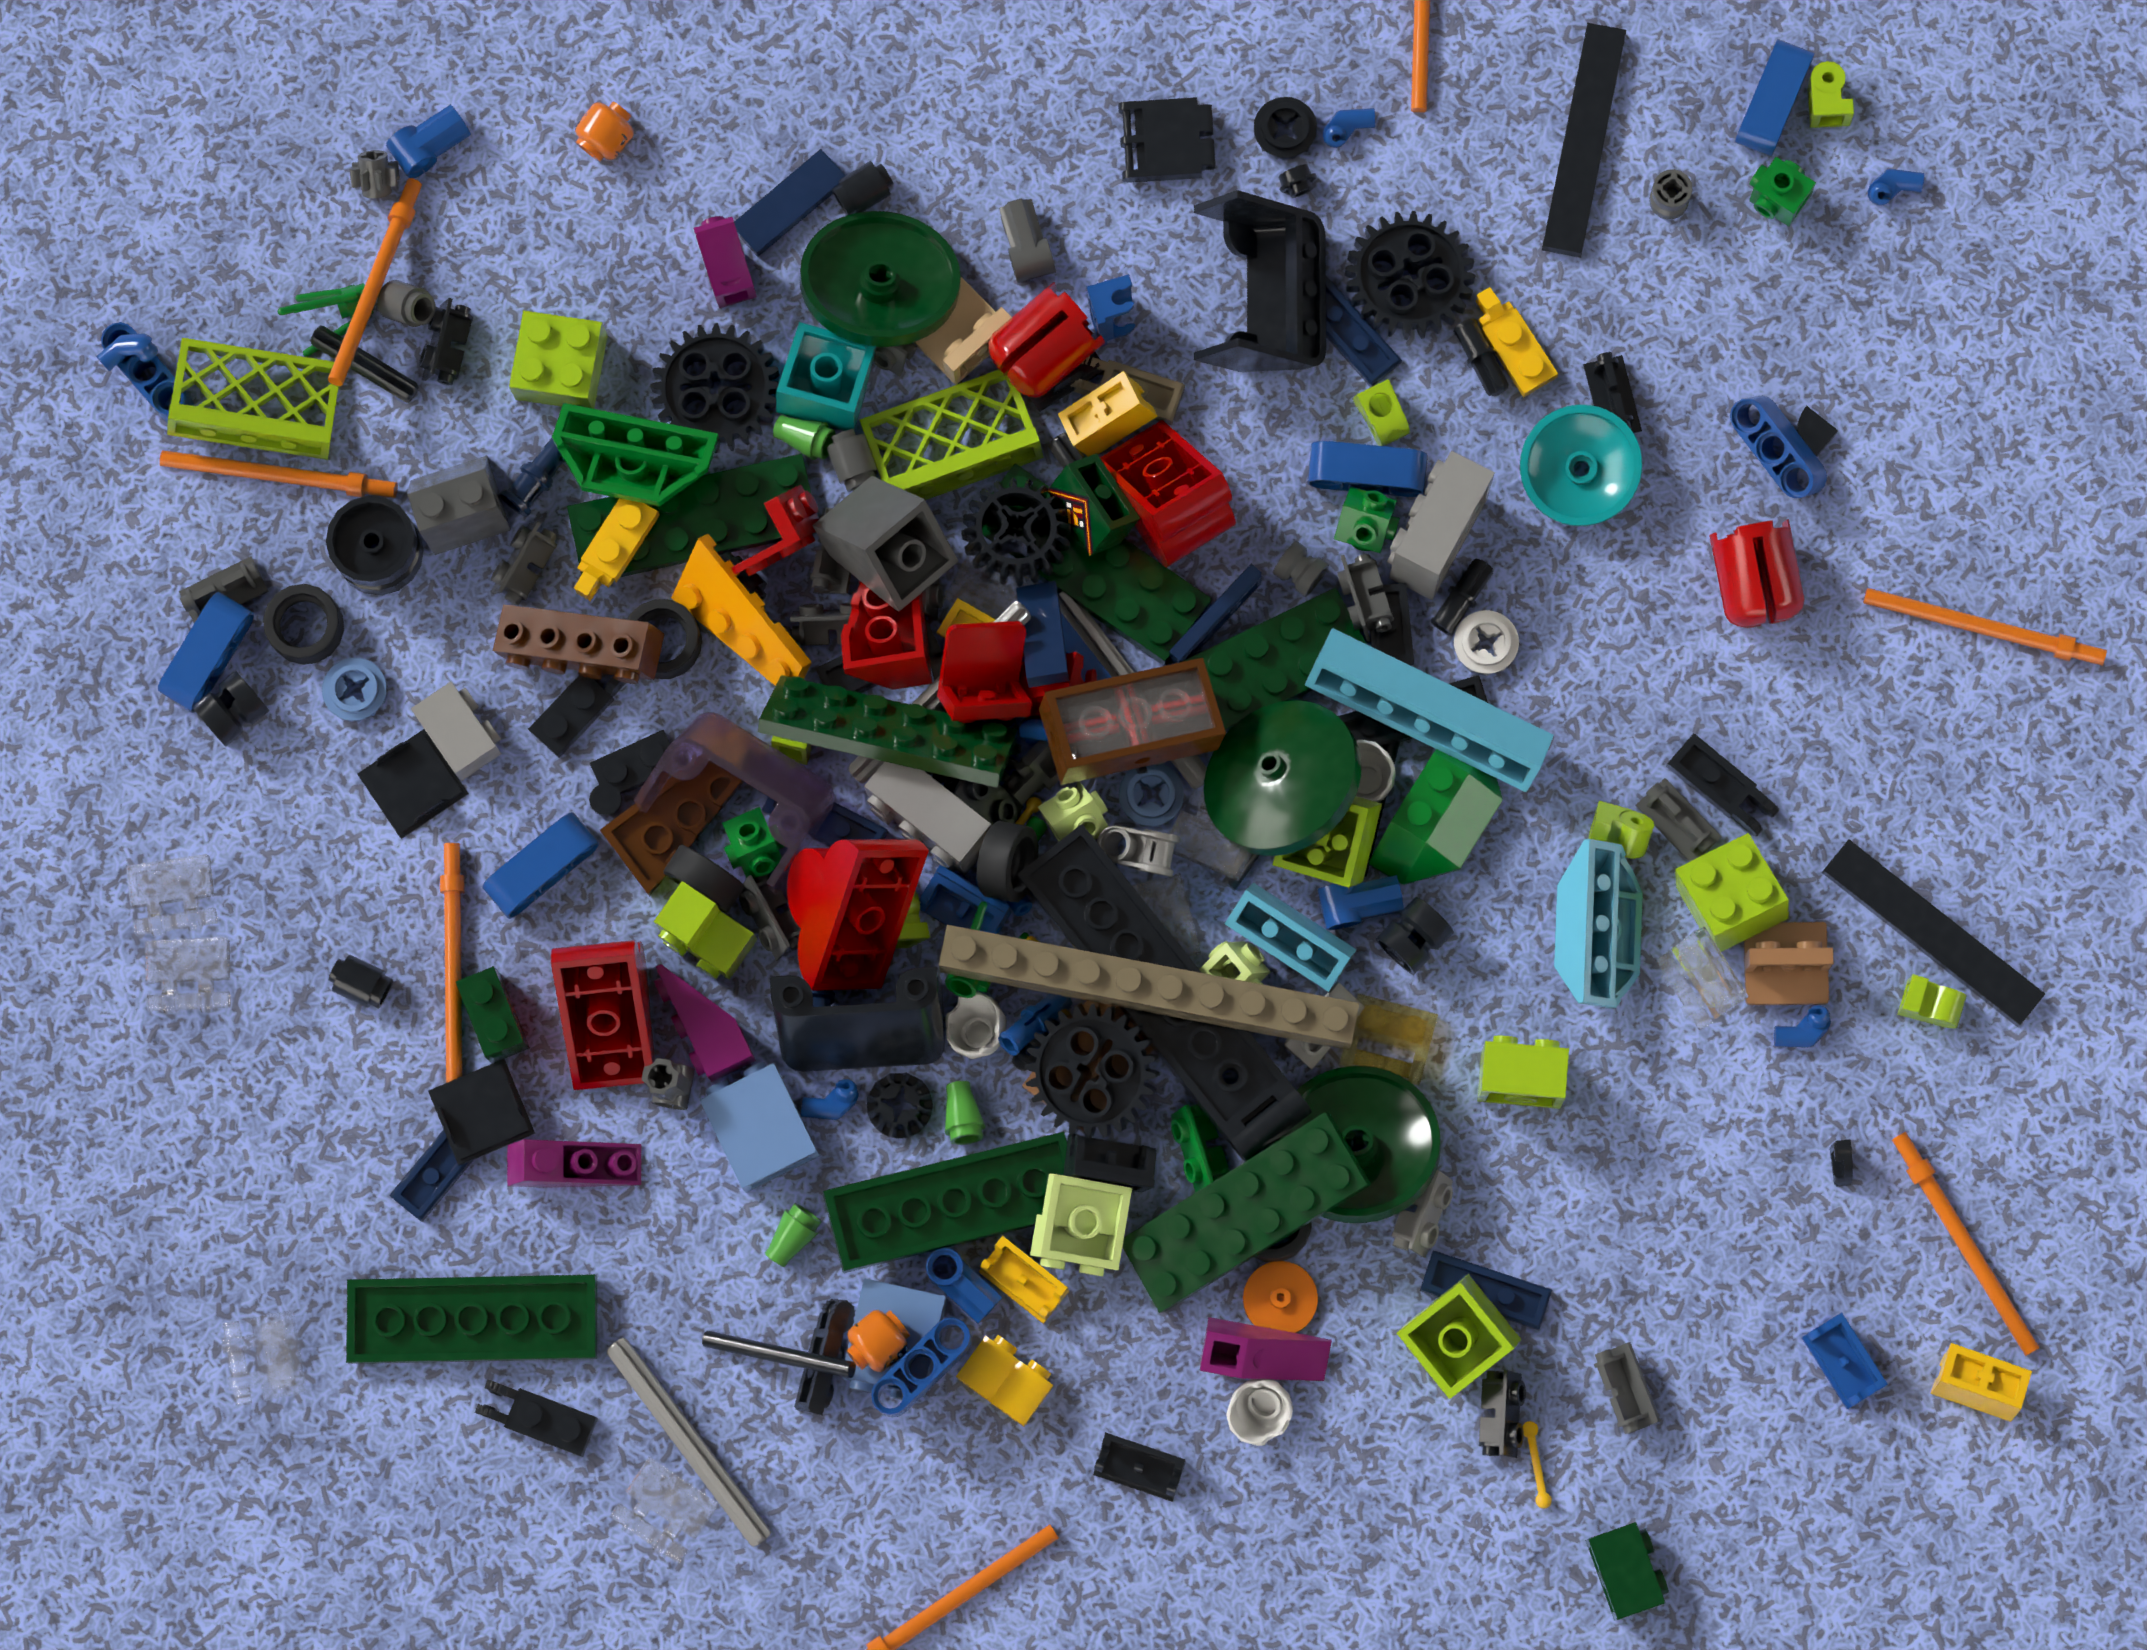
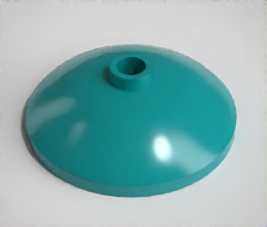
[1520,405,1642,526]

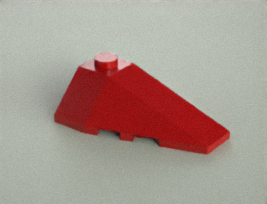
[841,581,933,690]

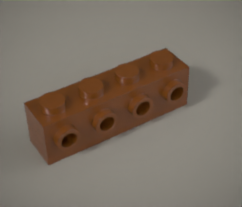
[492,604,665,684]

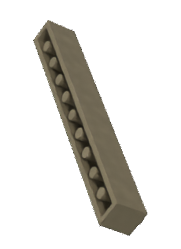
[939,925,1359,1050]

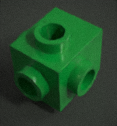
[1749,157,1816,227]
[1334,487,1400,553]
[722,807,786,879]

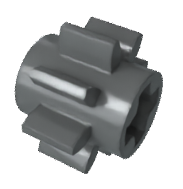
[349,150,400,198]

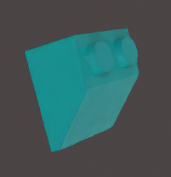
[776,322,876,431]

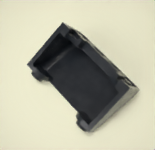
[770,967,945,1072]

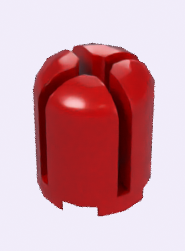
[988,282,1105,398]
[1709,519,1805,628]

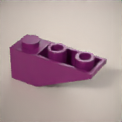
[693,216,757,308]
[654,964,756,1082]
[507,1139,641,1188]
[1200,1317,1332,1381]

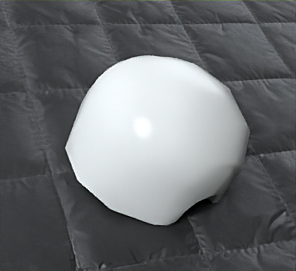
[1356,740,1395,802]
[946,992,1007,1059]
[1226,1379,1293,1446]

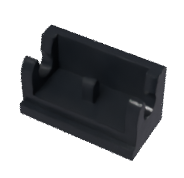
[1063,1134,1156,1193]
[1093,1432,1186,1502]

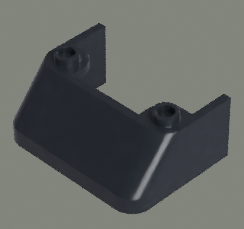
[1194,190,1326,372]

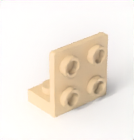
[914,277,1012,385]

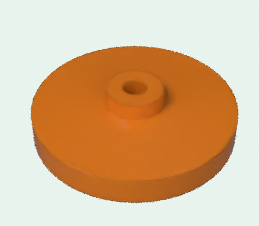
[1243,1261,1318,1333]

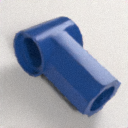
[386,104,471,179]
[1317,875,1404,930]
[926,1248,1003,1324]

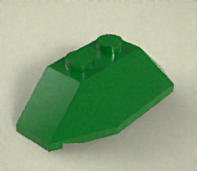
[552,403,719,506]
[1369,749,1503,885]

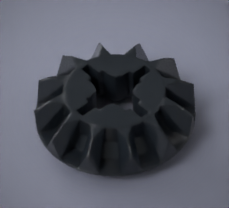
[1254,97,1317,159]
[867,1072,933,1138]

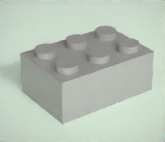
[1387,450,1495,600]
[864,762,992,876]

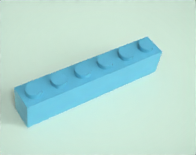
[1305,628,1554,792]

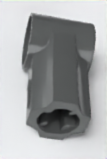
[999,198,1056,283]
[642,1058,695,1110]

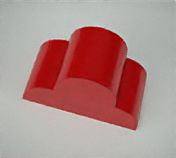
[1100,420,1236,568]
[787,839,929,991]
[551,940,655,1090]

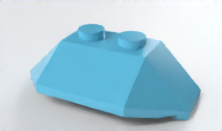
[1554,839,1643,1009]

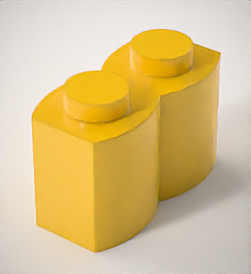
[956,1335,1054,1427]

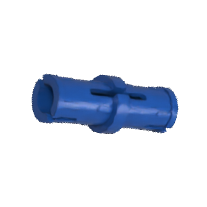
[998,993,1073,1056]

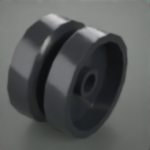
[326,496,424,595]

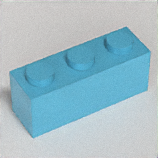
[1224,882,1357,992]

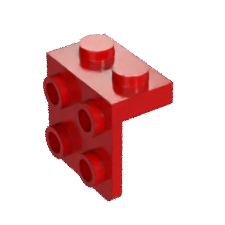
[731,485,819,577]
[937,621,1032,723]

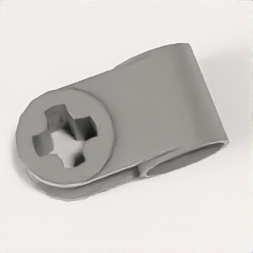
[1097,826,1181,877]

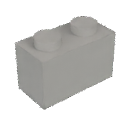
[411,681,501,781]

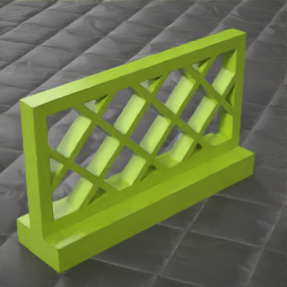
[167,338,339,460]
[859,370,1044,500]

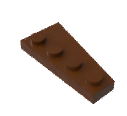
[600,733,756,897]

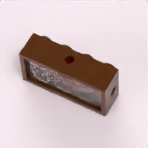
[1039,658,1226,785]

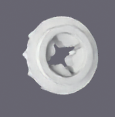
[1453,610,1519,676]

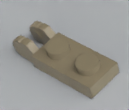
[1070,356,1185,425]

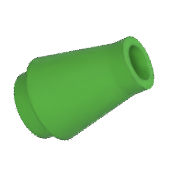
[773,415,836,460]
[945,1081,986,1145]
[765,1203,821,1267]

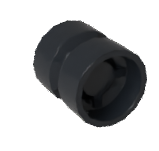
[192,671,270,747]
[1376,897,1454,975]

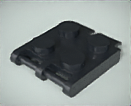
[1118,97,1216,183]

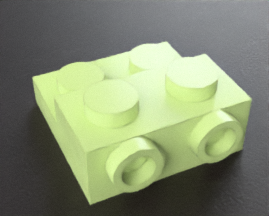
[1030,1174,1132,1277]

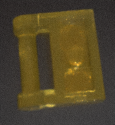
[1339,994,1438,1086]

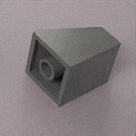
[407,455,511,555]
[812,476,958,611]

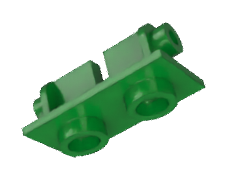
[1171,1104,1230,1193]

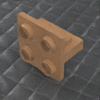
[1743,922,1833,1005]

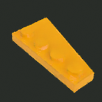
[671,534,812,686]

